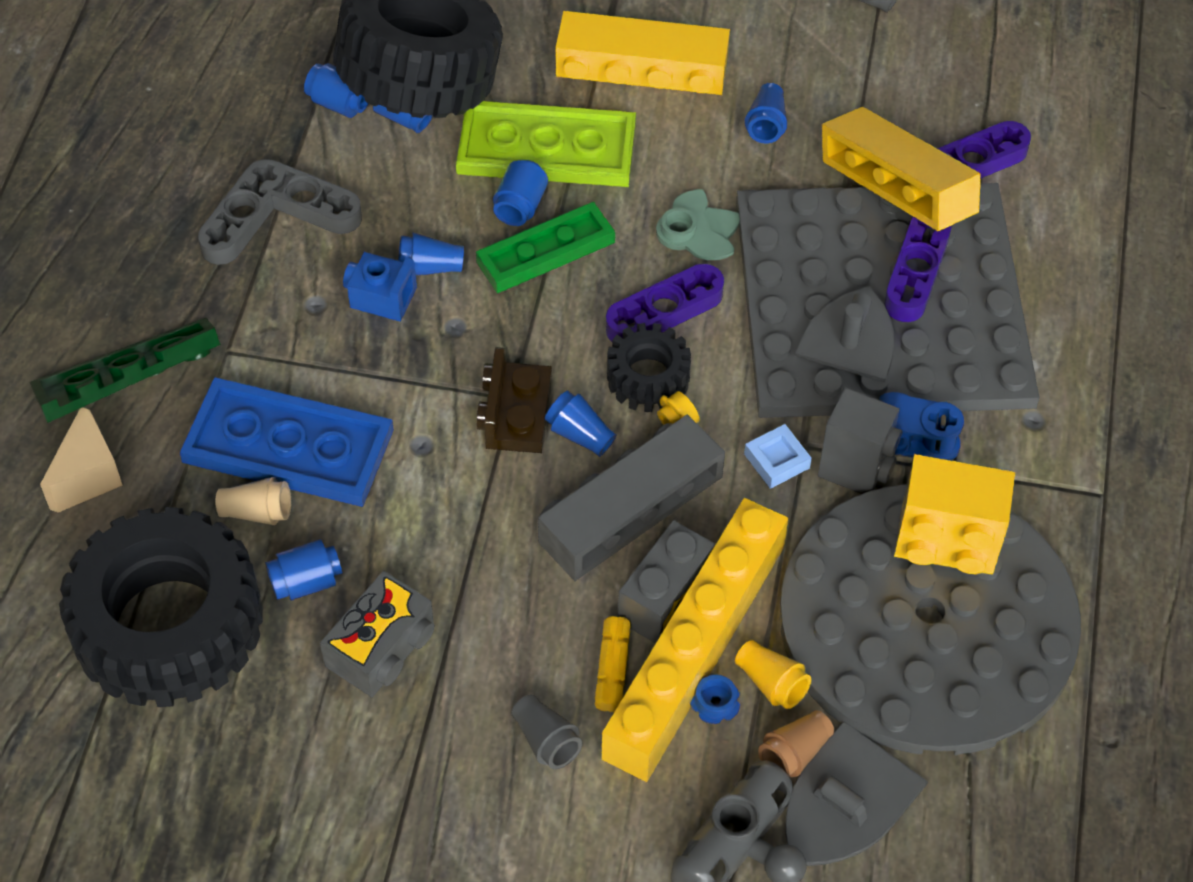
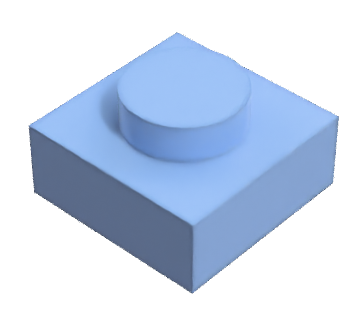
[744,424,812,489]

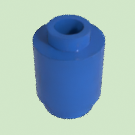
[304,63,369,118]
[493,160,548,226]
[265,539,342,601]

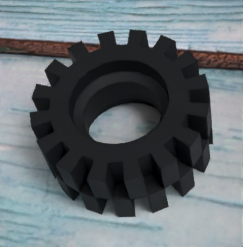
[607,323,691,412]

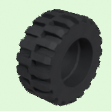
[333,0,503,118]
[59,507,263,707]

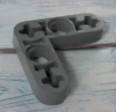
[198,159,362,265]

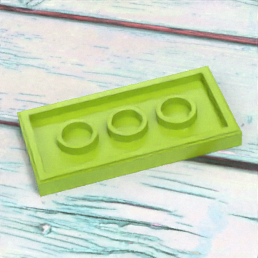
[456,101,636,187]

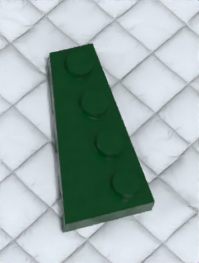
[30,318,221,423]

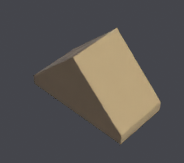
[40,407,123,512]

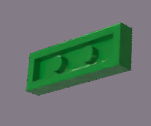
[476,202,615,294]

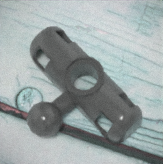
[671,760,807,882]

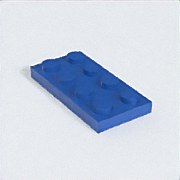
[180,377,394,507]

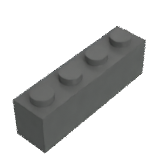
[538,414,725,581]

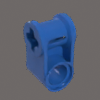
[878,392,964,461]

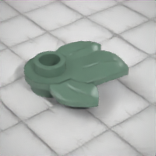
[656,189,739,260]

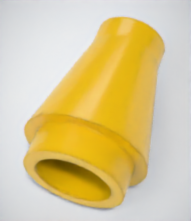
[735,640,811,709]

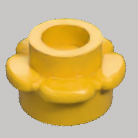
[657,391,700,425]

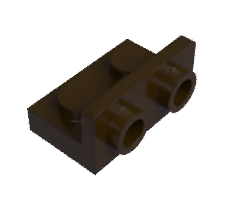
[477,347,552,454]

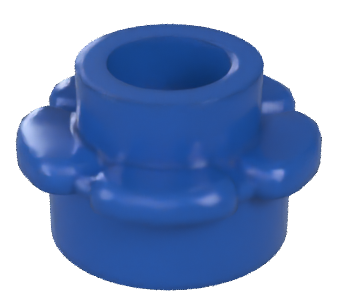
[690,675,740,724]

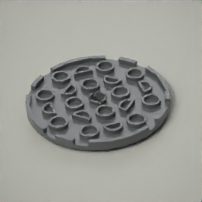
[780,484,1081,755]

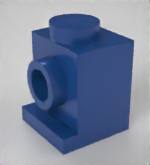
[343,252,417,322]

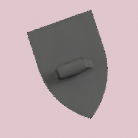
[785,722,928,866]

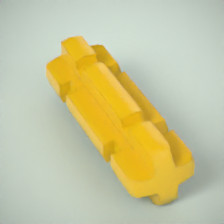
[595,616,631,713]

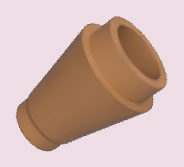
[758,710,834,777]

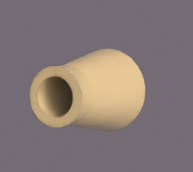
[215,477,291,525]

